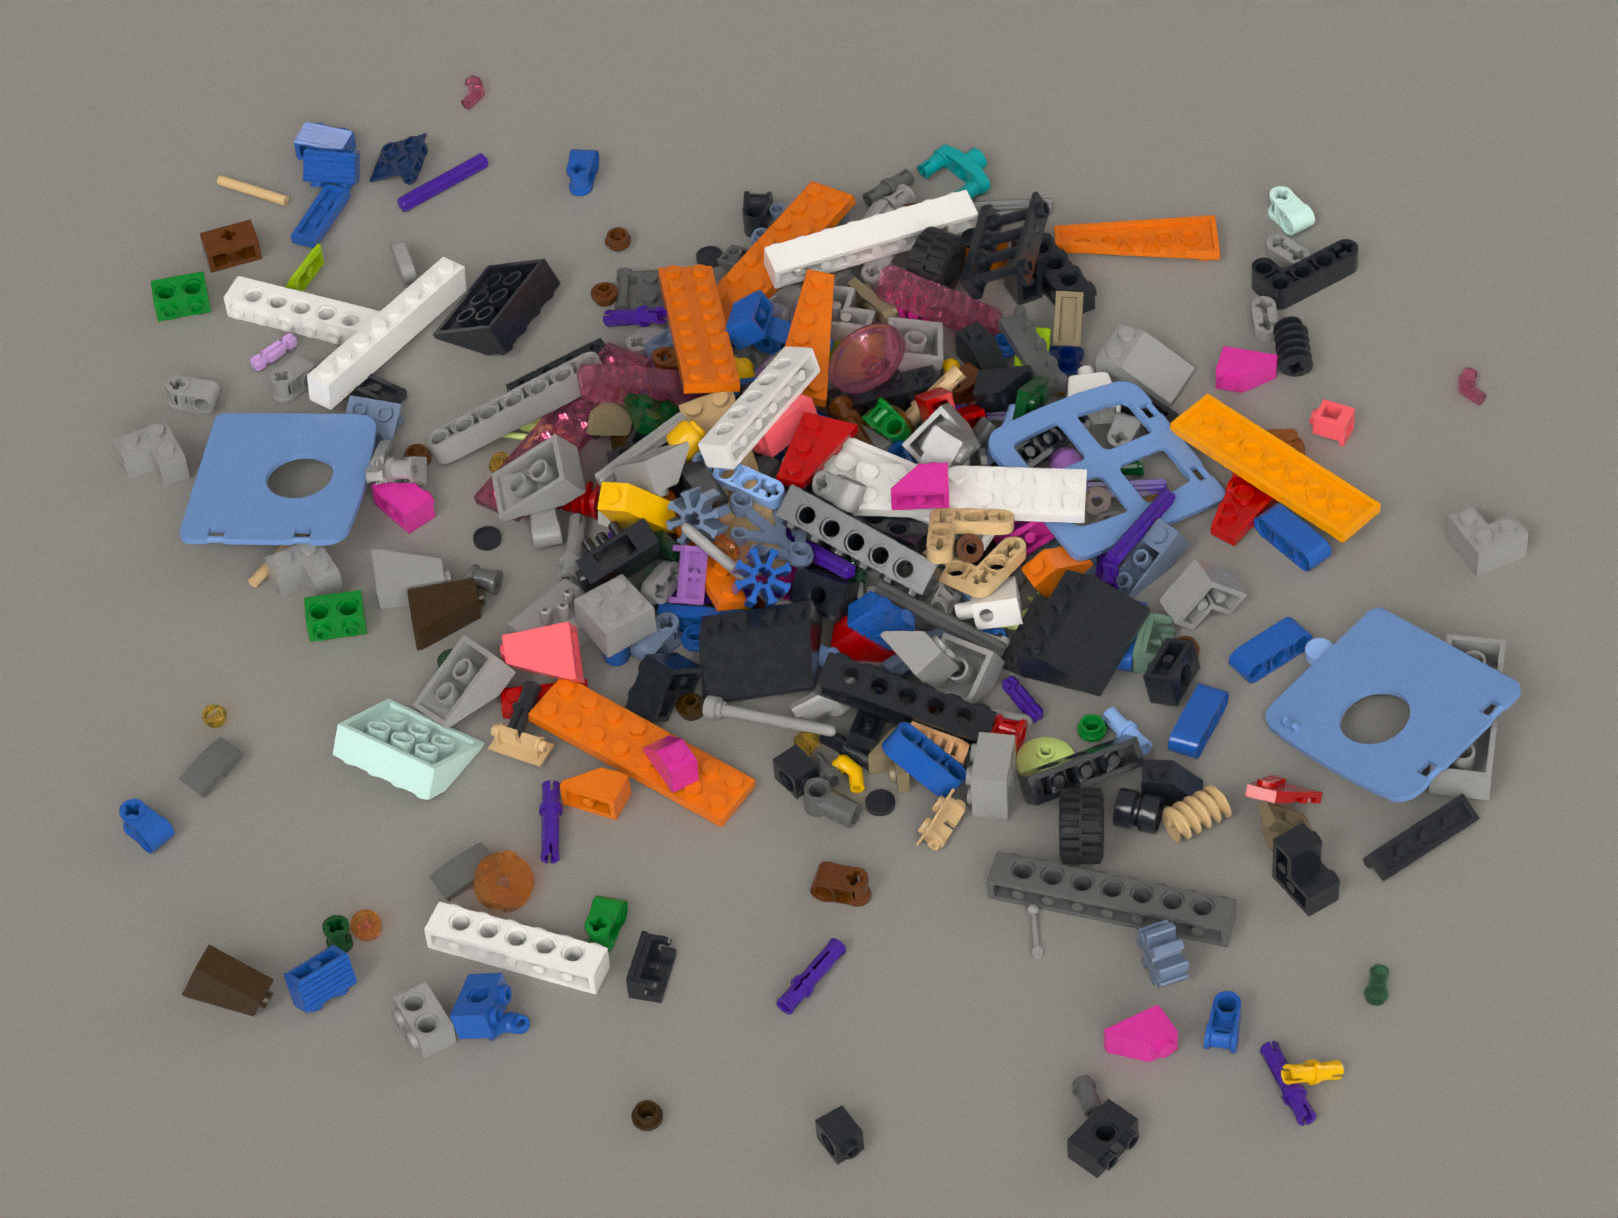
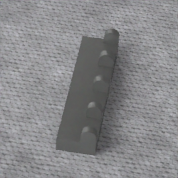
[999,305,1068,396]

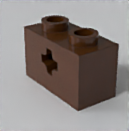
[199,219,262,273]

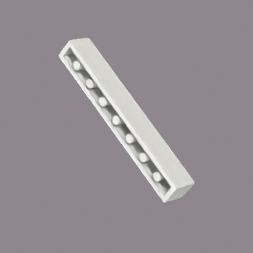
[764,190,978,289]
[307,257,466,410]

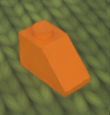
[1021,546,1094,598]
[560,767,631,820]

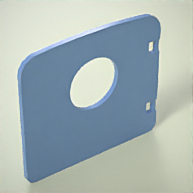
[179,413,377,546]
[1265,608,1521,802]

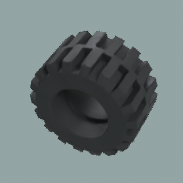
[905,226,966,301]
[1059,788,1104,864]

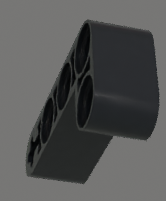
[1251,239,1358,310]

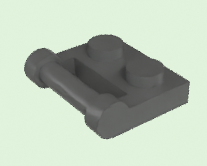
[614,267,664,310]

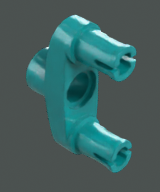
[917,144,991,200]

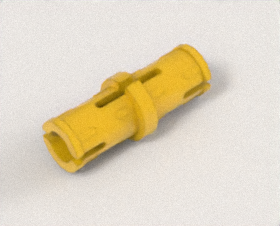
[1281,1059,1344,1085]

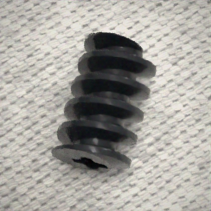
[1273,316,1313,377]

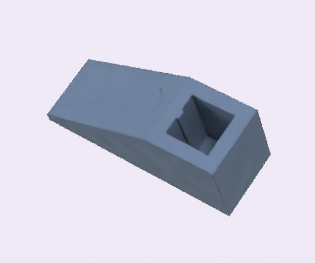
[1117,517,1190,598]

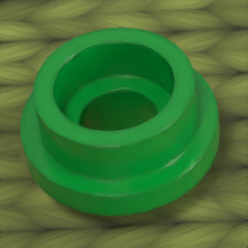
[1077,714,1107,742]

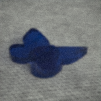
[1049,346,1084,378]

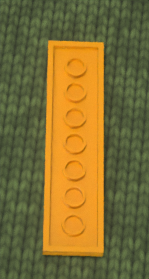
[1170,393,1381,543]

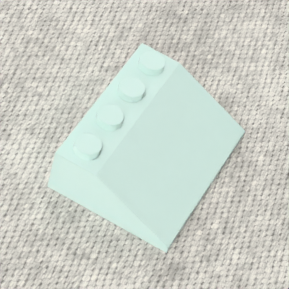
[332,698,484,800]

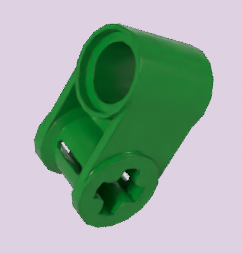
[861,397,914,443]
[584,895,628,952]

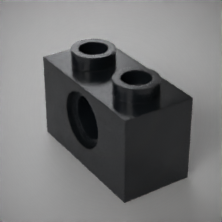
[789,566,860,621]
[1143,638,1200,706]
[1067,1099,1139,1178]

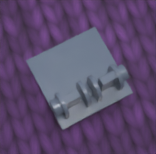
[345,395,404,450]

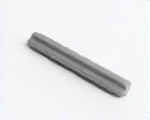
[594,412,688,486]

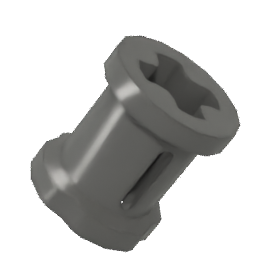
[467,564,503,595]

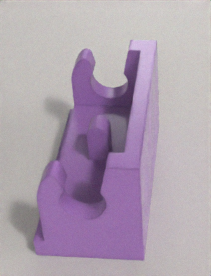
[668,545,708,605]

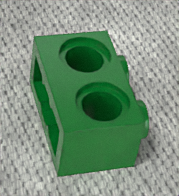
[151,271,211,322]
[304,590,367,642]

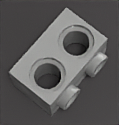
[392,982,457,1059]

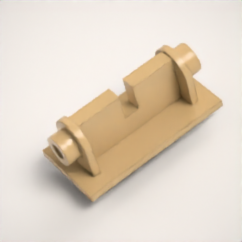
[488,723,554,767]
[916,788,966,850]

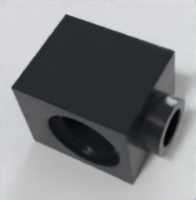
[773,744,819,799]
[815,1105,864,1165]

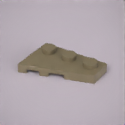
[847,277,899,336]

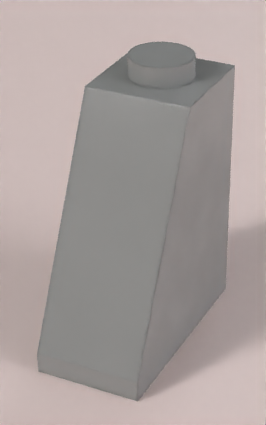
[371,548,451,610]

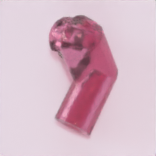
[461,75,485,110]
[1458,367,1486,406]

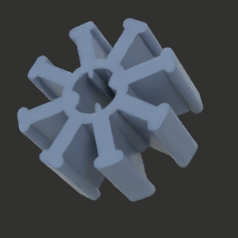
[666,486,730,547]
[1136,919,1189,988]

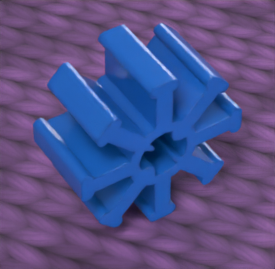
[731,548,791,608]

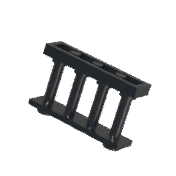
[960,191,1050,301]

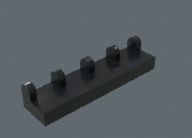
[1363,793,1480,882]

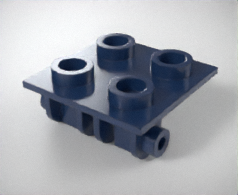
[370,133,428,185]

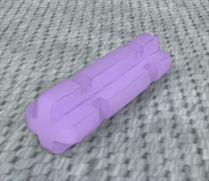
[249,333,298,372]

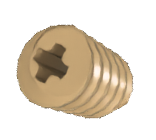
[1162,785,1232,843]

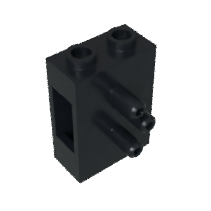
[575,518,663,593]

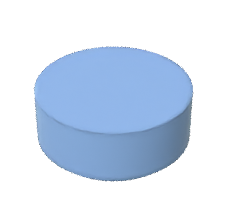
[1305,638,1333,665]

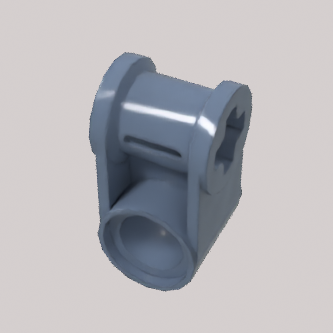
[630,612,682,661]

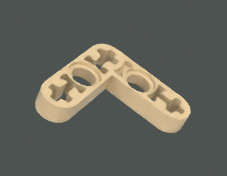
[926,508,1014,564]
[922,537,1026,598]

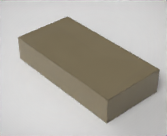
[1053,291,1084,348]

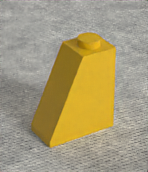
[597,482,676,533]

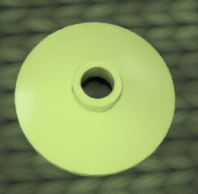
[1016,737,1074,774]

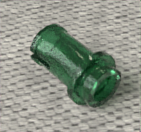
[1364,964,1390,1006]

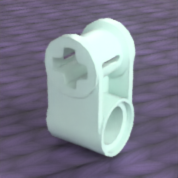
[1268,186,1315,236]

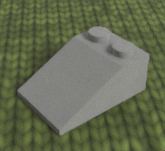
[1096,323,1195,407]
[491,434,586,521]
[412,635,516,729]

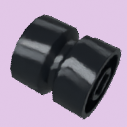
[1113,787,1164,835]

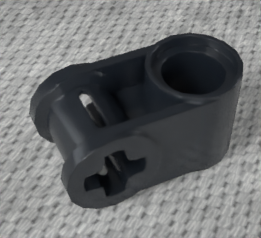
[742,191,773,238]

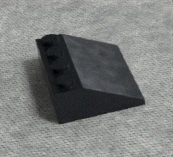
[433,259,561,355]
[1015,570,1151,696]
[699,600,823,702]

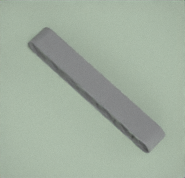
[426,352,608,464]

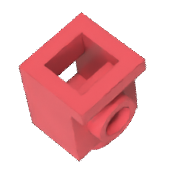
[1310,399,1355,447]

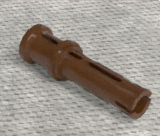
[828,395,875,447]

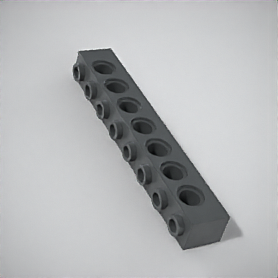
[988,852,1236,947]

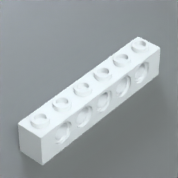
[223,276,380,345]
[698,346,821,469]
[424,902,610,994]

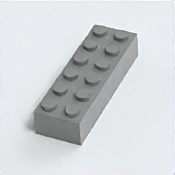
[1428,634,1507,800]

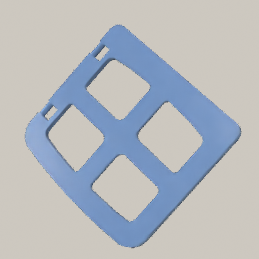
[987,381,1225,561]

